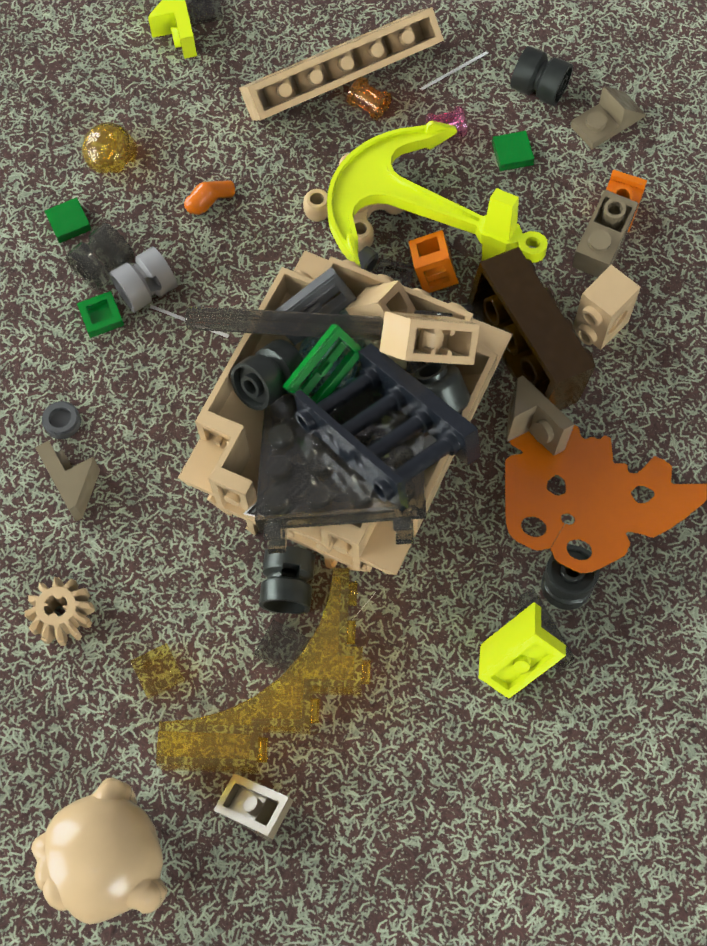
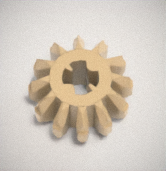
[24,577,95,646]

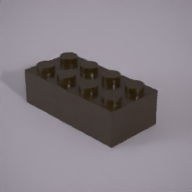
[467,247,596,410]

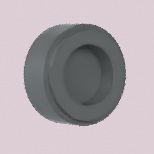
[358,246,379,272]
[42,401,81,439]

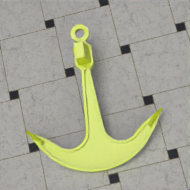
[327,121,548,267]

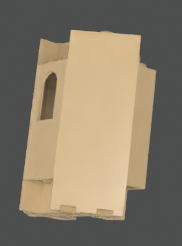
[178,251,513,575]

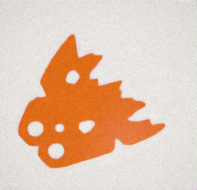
[505,425,707,573]

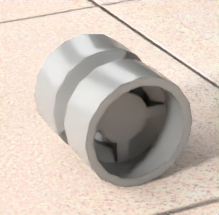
[109,246,178,313]

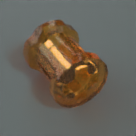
[346,76,392,121]

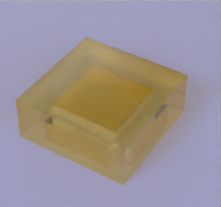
[130,643,185,699]

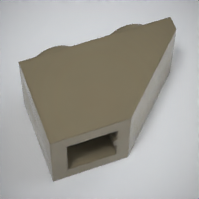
[572,190,639,277]

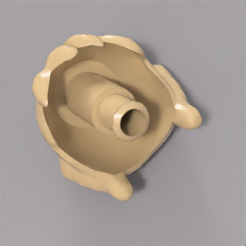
[31,778,167,925]

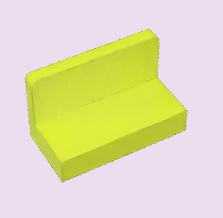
[478,602,566,699]

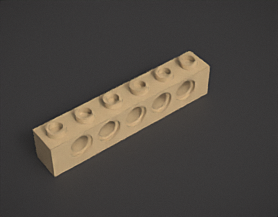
[239,7,444,120]

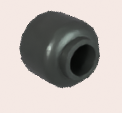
[415,362,470,414]

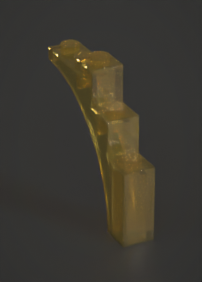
[155,568,371,774]

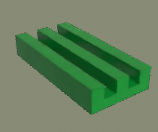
[282,324,363,404]

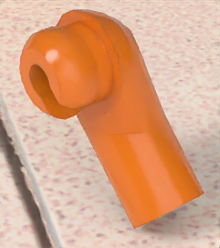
[184,180,235,215]

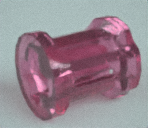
[425,106,468,138]

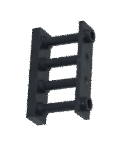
[294,343,481,512]

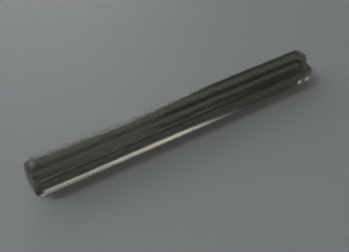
[185,306,384,340]

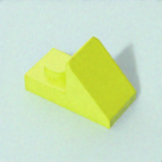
[148,0,197,59]

